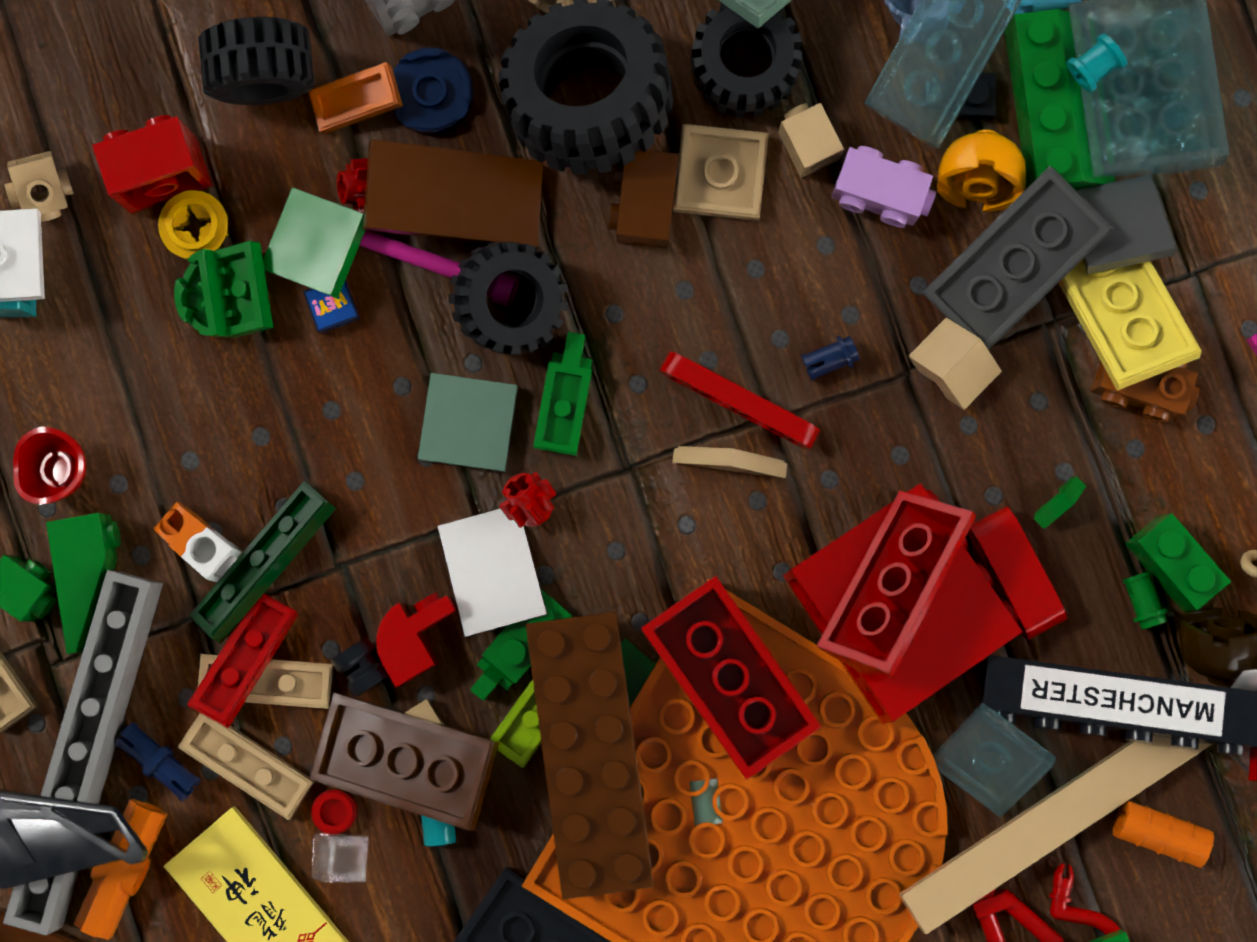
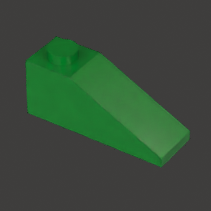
[46,513,121,654]

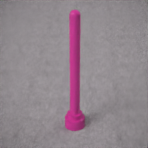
[359,230,521,308]

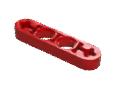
[659,351,820,450]

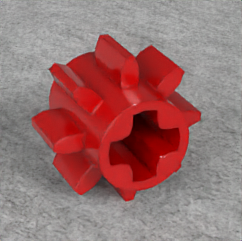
[337,158,368,213]
[499,472,556,528]

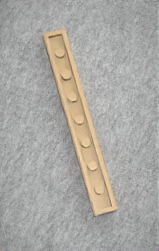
[898,736,1212,934]

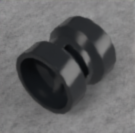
[331,637,390,698]

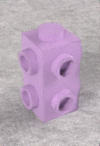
[831,146,936,228]

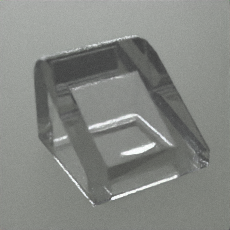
[312,833,368,882]

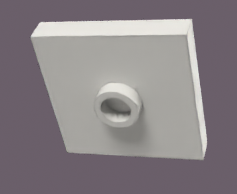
[0,209,45,302]

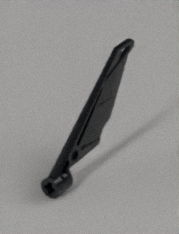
[0,790,148,889]

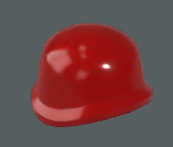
[13,427,87,505]

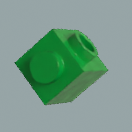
[0,555,57,622]

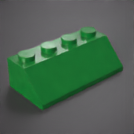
[1004,9,1115,190]

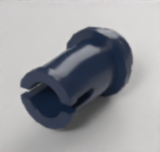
[801,335,860,381]

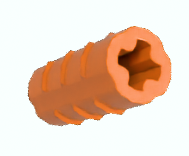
[1113,800,1214,868]

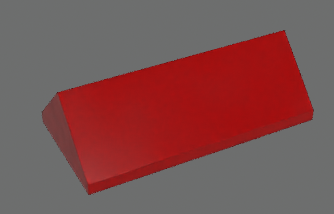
[817,491,976,682]

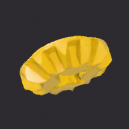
[158,190,229,260]

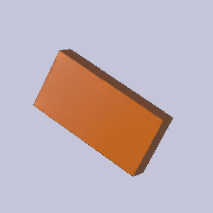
[308,62,403,134]

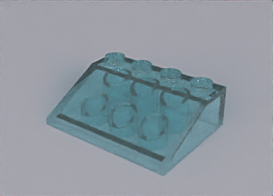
[1068,0,1229,177]

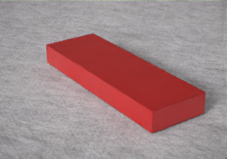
[187,594,299,729]

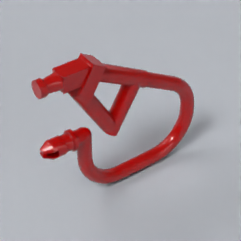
[971,863,1121,942]

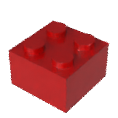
[92,115,213,214]

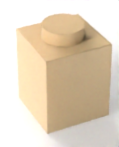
[778,103,844,178]

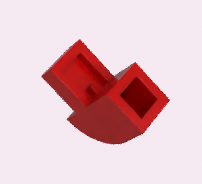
[376,592,459,687]

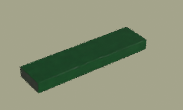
[190,481,336,644]

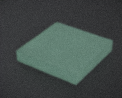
[418,373,518,473]

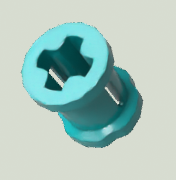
[1066,33,1127,93]

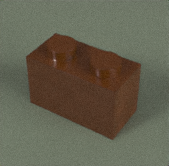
[609,150,679,249]

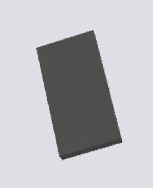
[922,165,1114,350]

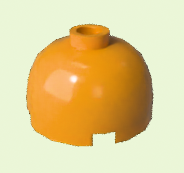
[937,130,1026,212]

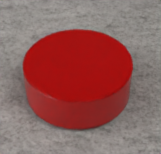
[311,789,358,835]

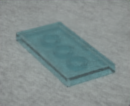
[864,0,1022,148]

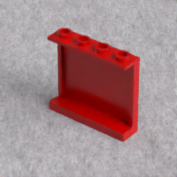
[782,483,1022,724]

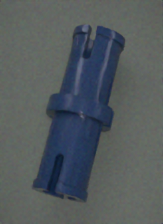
[115,723,201,802]

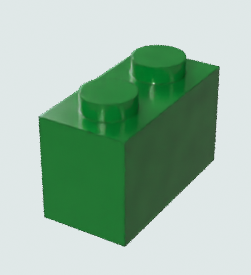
[1125,513,1231,611]

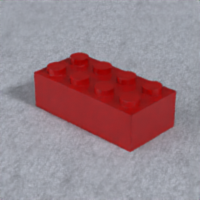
[640,576,822,780]

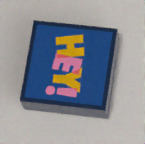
[303,280,360,334]

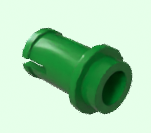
[1122,571,1168,630]

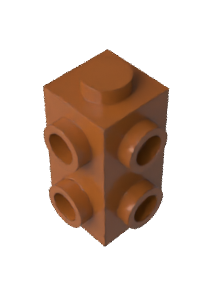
[1090,360,1199,423]

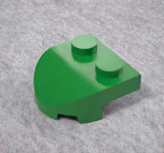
[174,241,273,338]

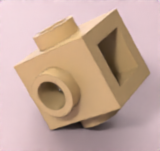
[4,151,74,222]

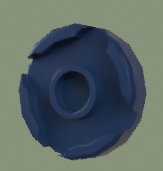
[392,48,473,135]

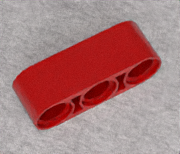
[968,506,1067,640]

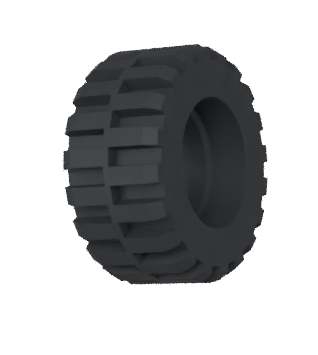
[498,0,673,175]

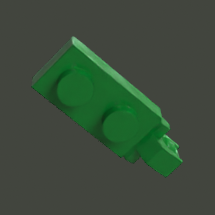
[533,331,592,457]
[470,588,573,701]

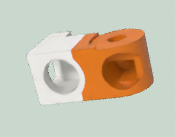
[154,501,243,582]

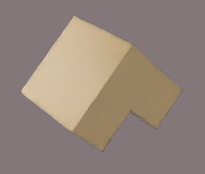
[908,318,1002,410]

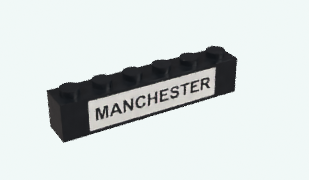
[979,655,1257,756]

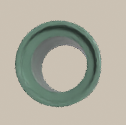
[690,778,723,826]

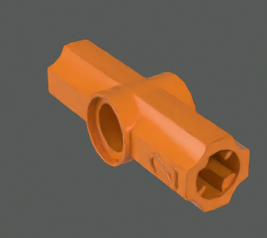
[73,798,168,940]

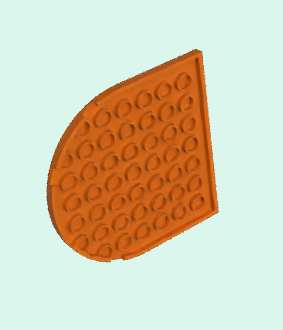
[522,579,948,942]

